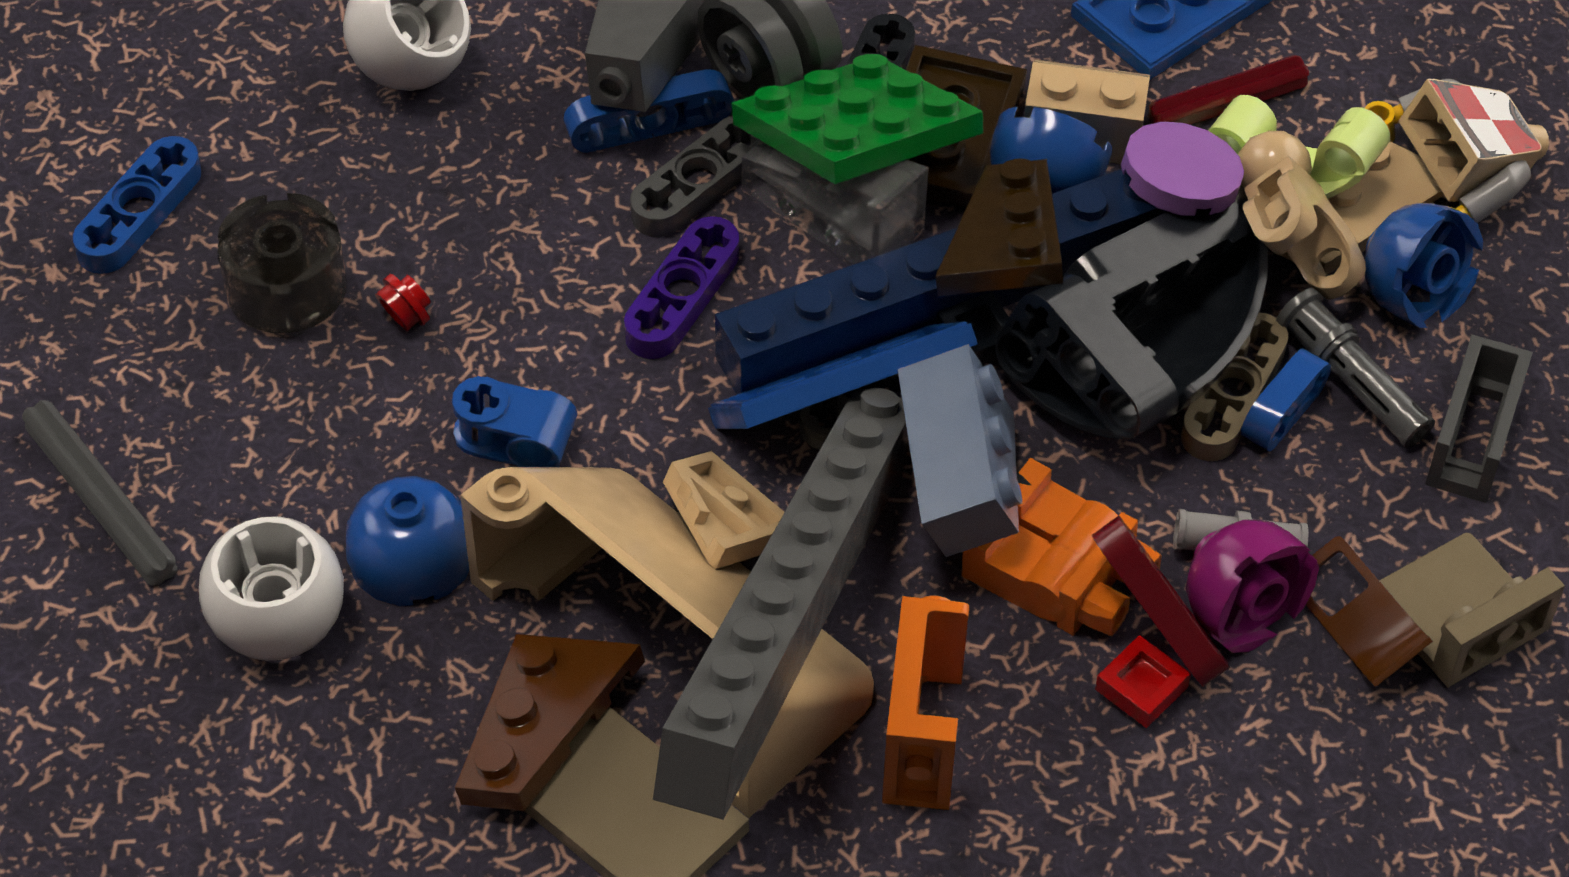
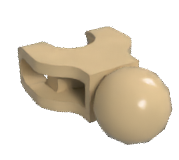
[1238,131,1366,300]

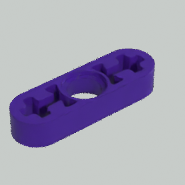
[624,217,739,359]

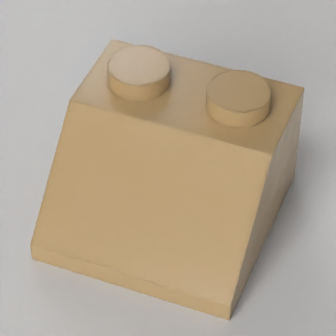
[1024,59,1150,164]

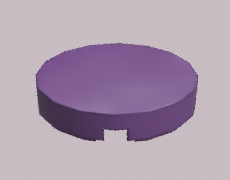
[1121,122,1244,216]

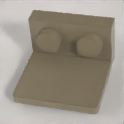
[1379,533,1565,687]

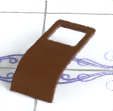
[1306,536,1433,687]

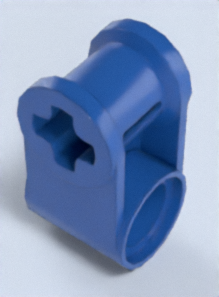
[452,376,578,467]

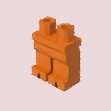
[962,457,1162,636]

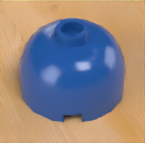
[990,107,1112,194]
[1365,203,1483,328]
[346,476,469,606]

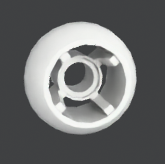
[343,0,471,91]
[199,516,344,661]

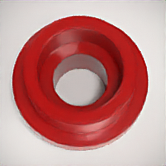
[375,273,431,331]

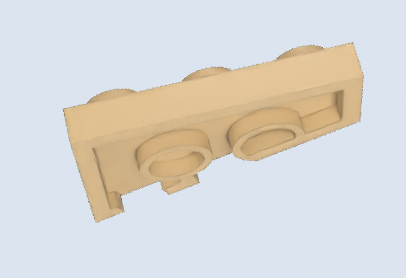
[1280,142,1446,275]

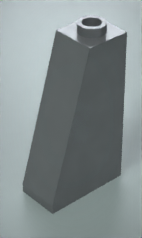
[585,0,705,112]

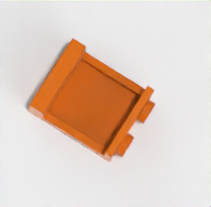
[882,596,969,810]

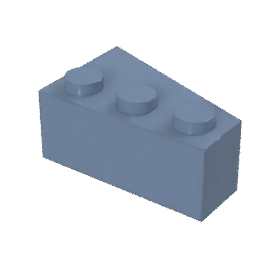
[897,344,1022,557]

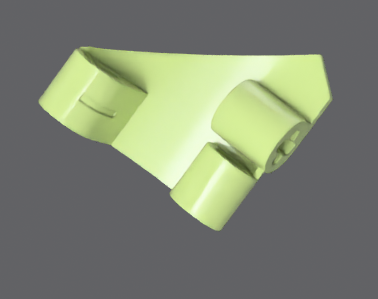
[1208,95,1390,199]

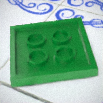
[732,54,983,184]

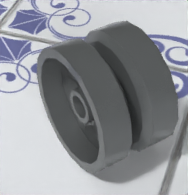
[697,0,843,99]

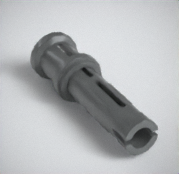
[1276,288,1435,449]

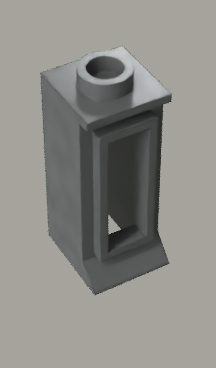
[1425,335,1533,503]

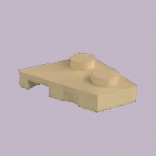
[663,451,784,569]

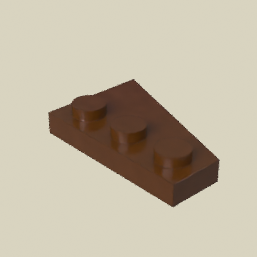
[455,634,645,811]

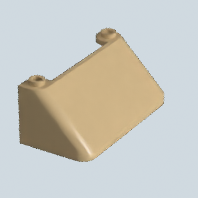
[460,467,874,818]

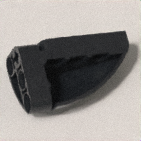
[995,185,1268,440]

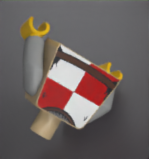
[1365,79,1549,223]

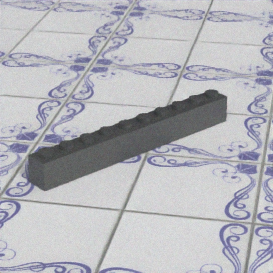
[653,387,909,820]

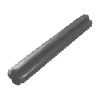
[22,400,178,586]

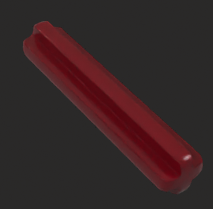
[1147,55,1310,125]

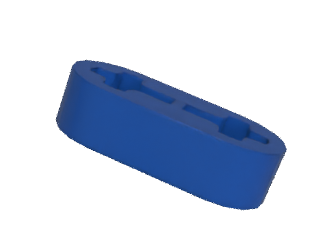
[1241,348,1331,452]

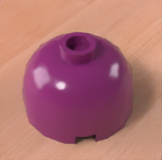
[1185,519,1319,653]

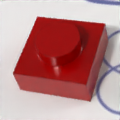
[1095,635,1191,728]

